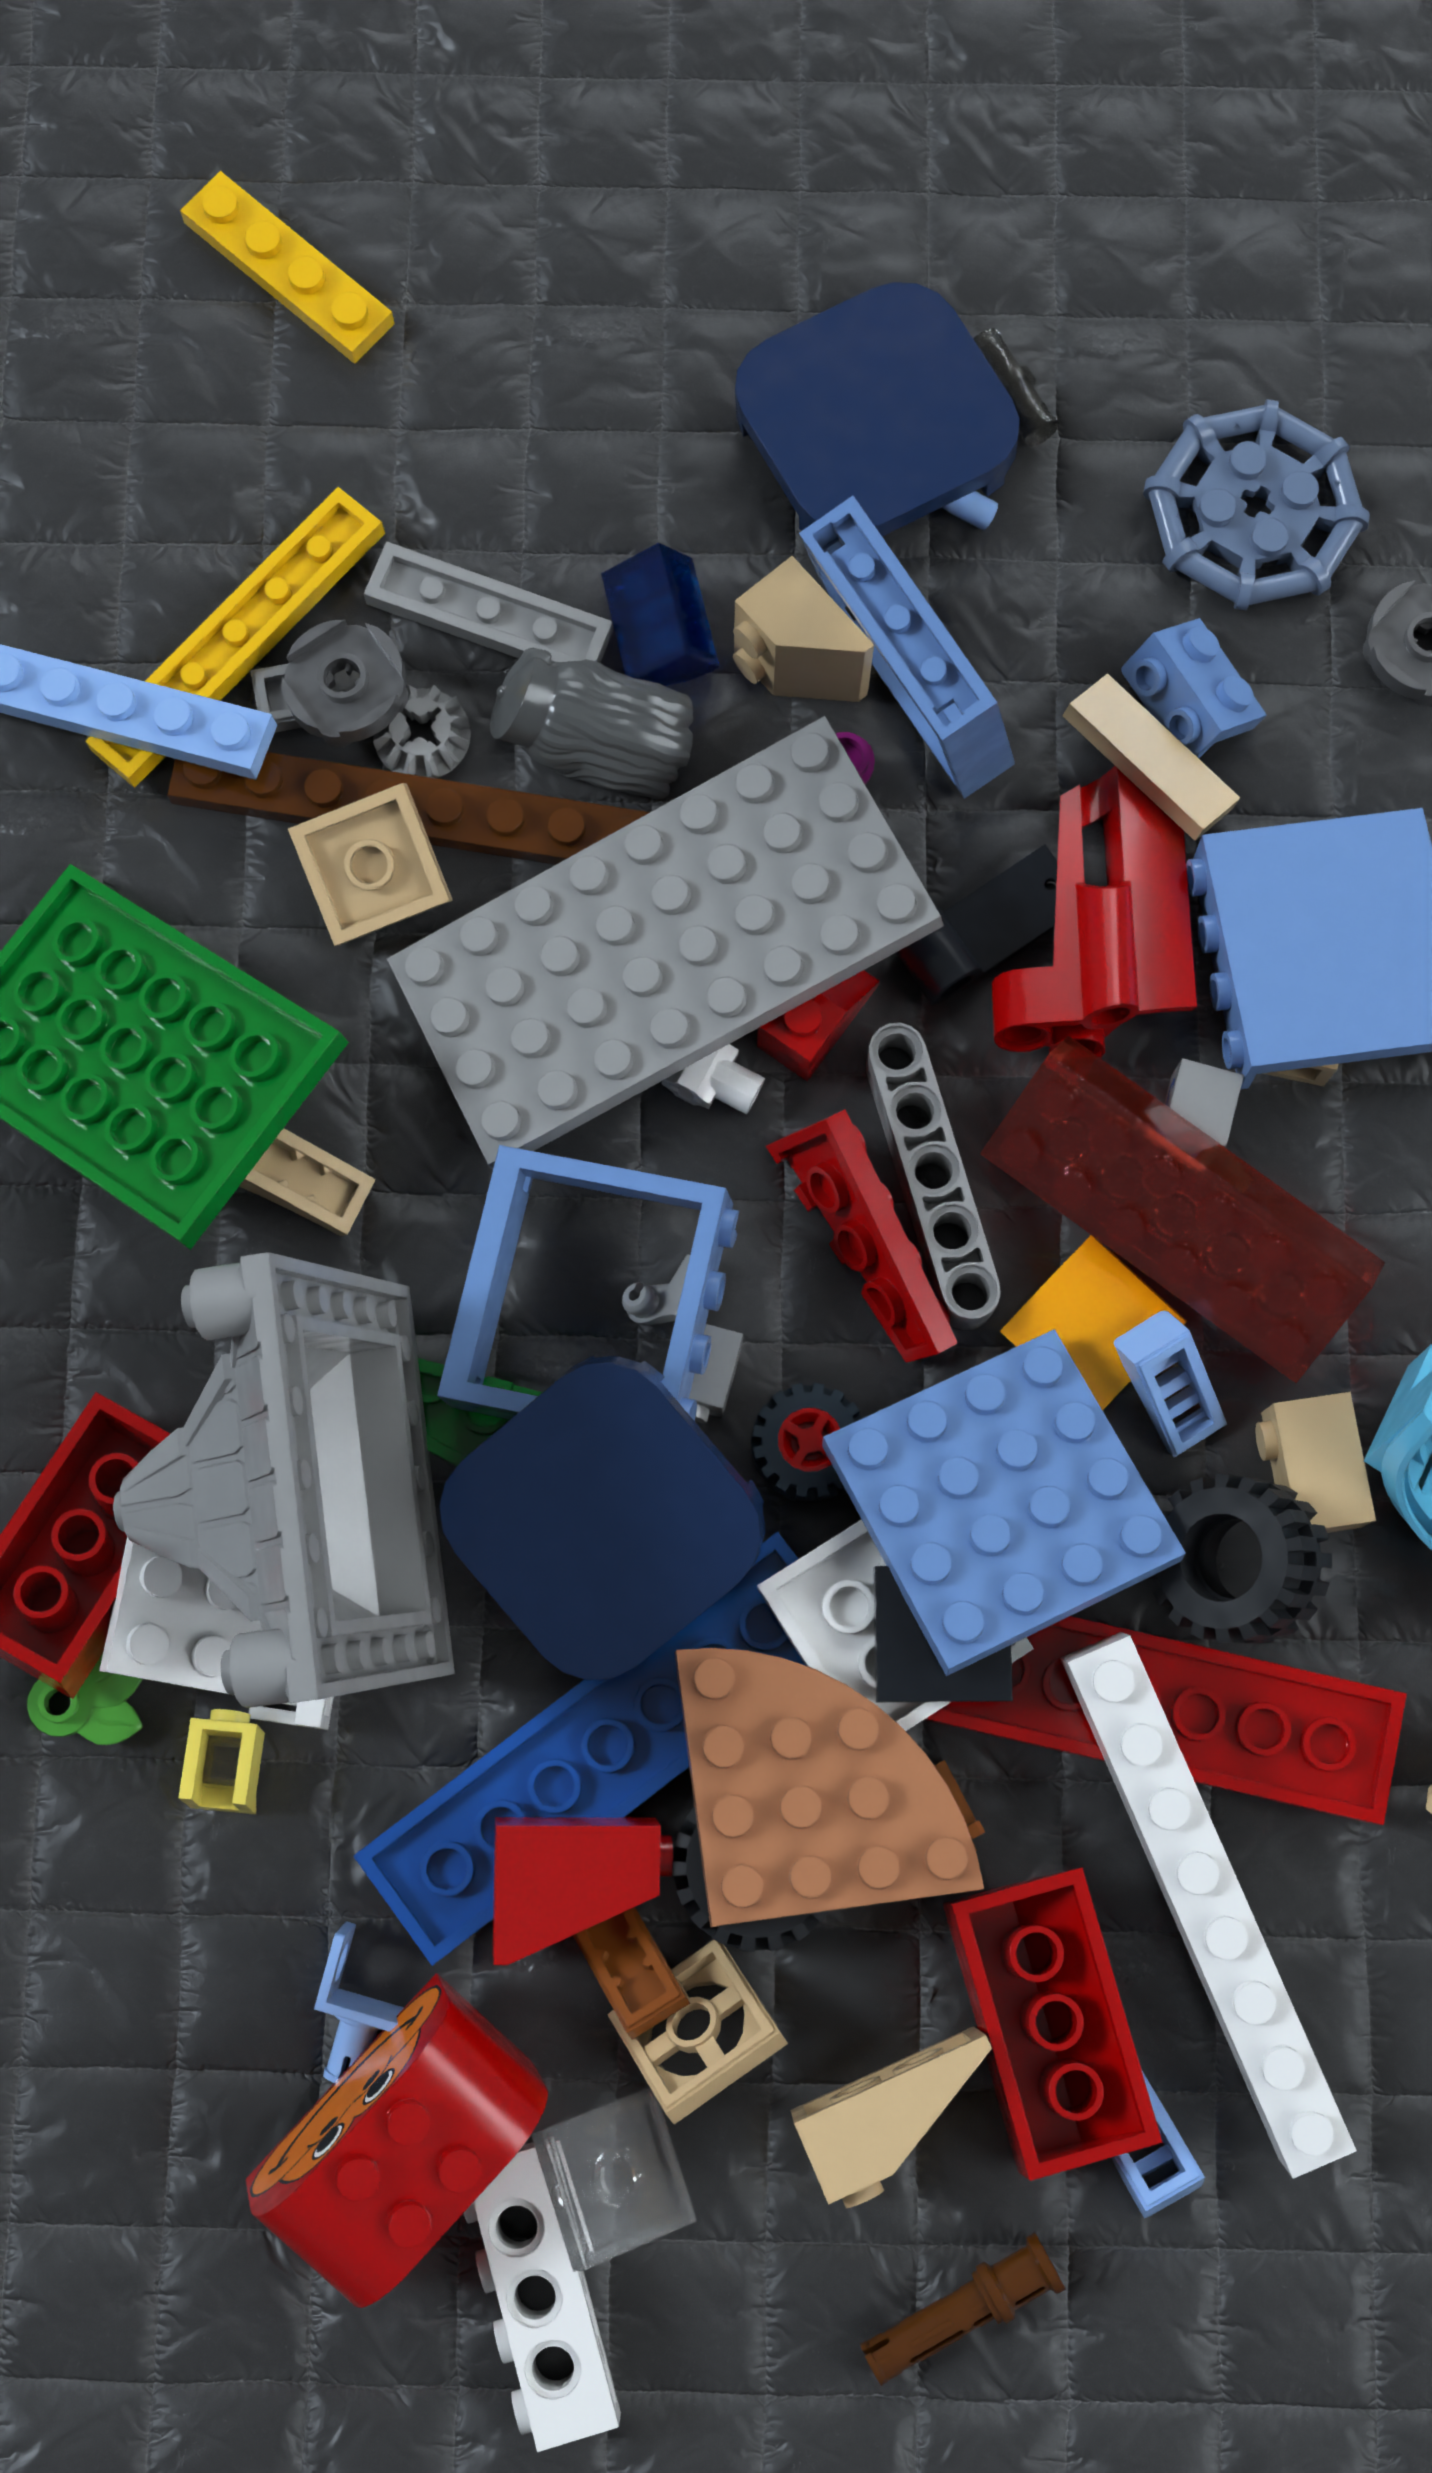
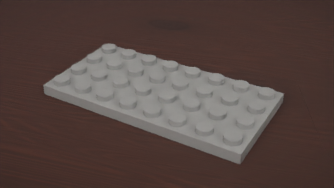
[387,716,944,1169]

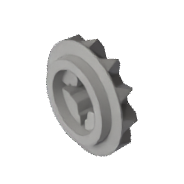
[373,685,471,778]

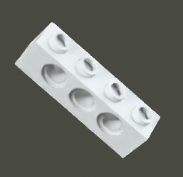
[464,2137,621,2452]

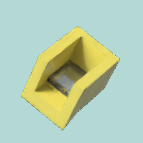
[178,1709,265,1814]

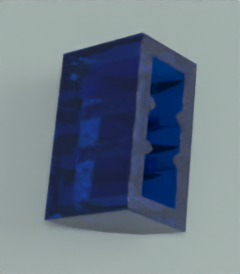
[601,543,720,686]

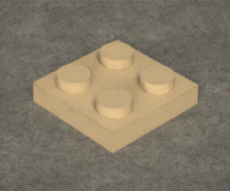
[288,783,453,946]

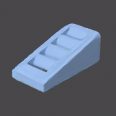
[1114,1311,1227,1458]
[1111,2069,1205,2219]

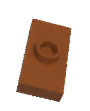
[573,1907,690,2040]

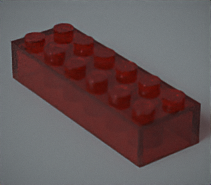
[980,1035,1385,1383]

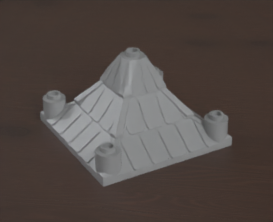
[113,1252,455,1708]

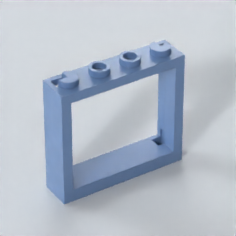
[799,496,1015,799]
[437,1145,739,1421]

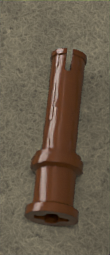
[860,2232,1066,2386]

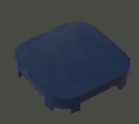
[735,282,1020,537]
[439,1355,765,1680]

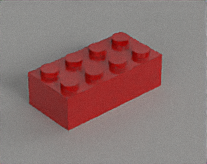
[0,1392,171,1699]

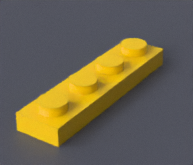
[180,171,395,364]

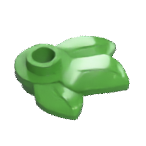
[27,1654,143,1745]

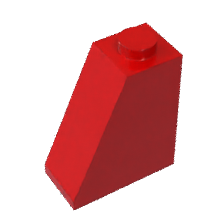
[492,1817,673,1965]

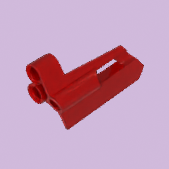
[992,766,1197,1066]

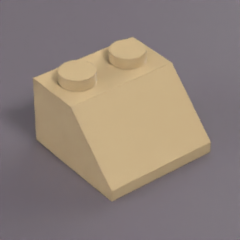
[733,556,874,702]

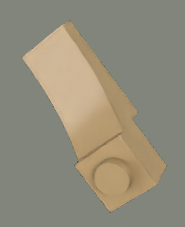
[239,1128,376,1236]

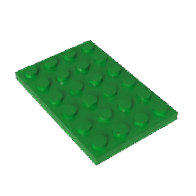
[0,864,349,1250]

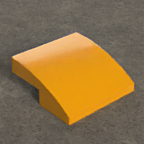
[1000,1234,1187,1411]

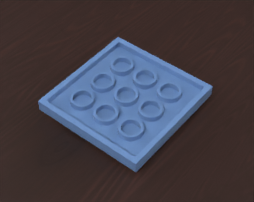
[822,1329,1186,1676]

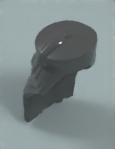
[490,648,694,800]

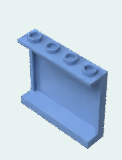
[1186,808,1432,1089]

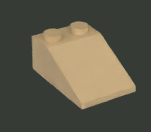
[790,2026,992,2208]

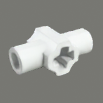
[662,1044,765,1115]

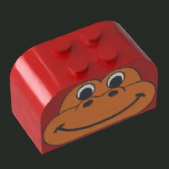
[245,1973,548,2308]

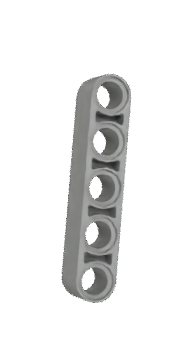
[865,1022,1001,1330]

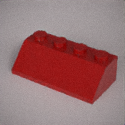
[943,1867,1163,2181]

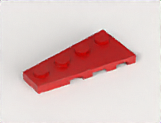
[765,1109,958,1363]

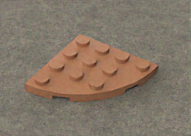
[675,1648,984,1927]

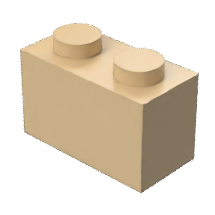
[1255,1392,1376,1533]

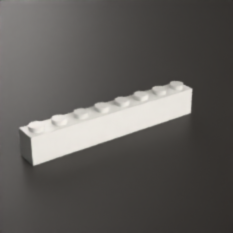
[1060,1632,1357,2179]

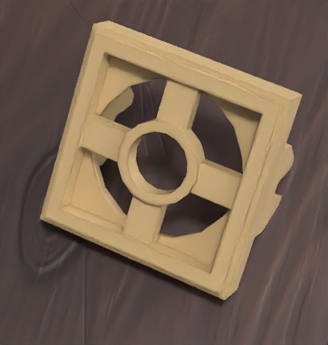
[607,1940,788,2125]

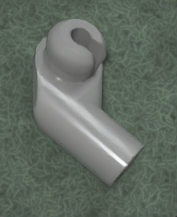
[622,1254,690,1326]

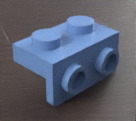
[1121,618,1267,758]

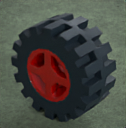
[751,1382,862,1503]

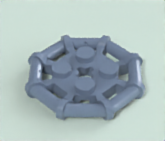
[1143,399,1370,611]

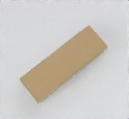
[1063,673,1240,841]

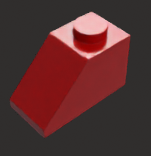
[757,970,880,1082]

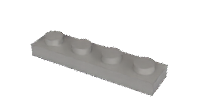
[364,541,613,664]

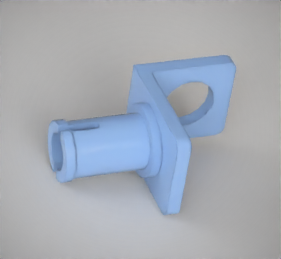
[314,1921,404,2083]

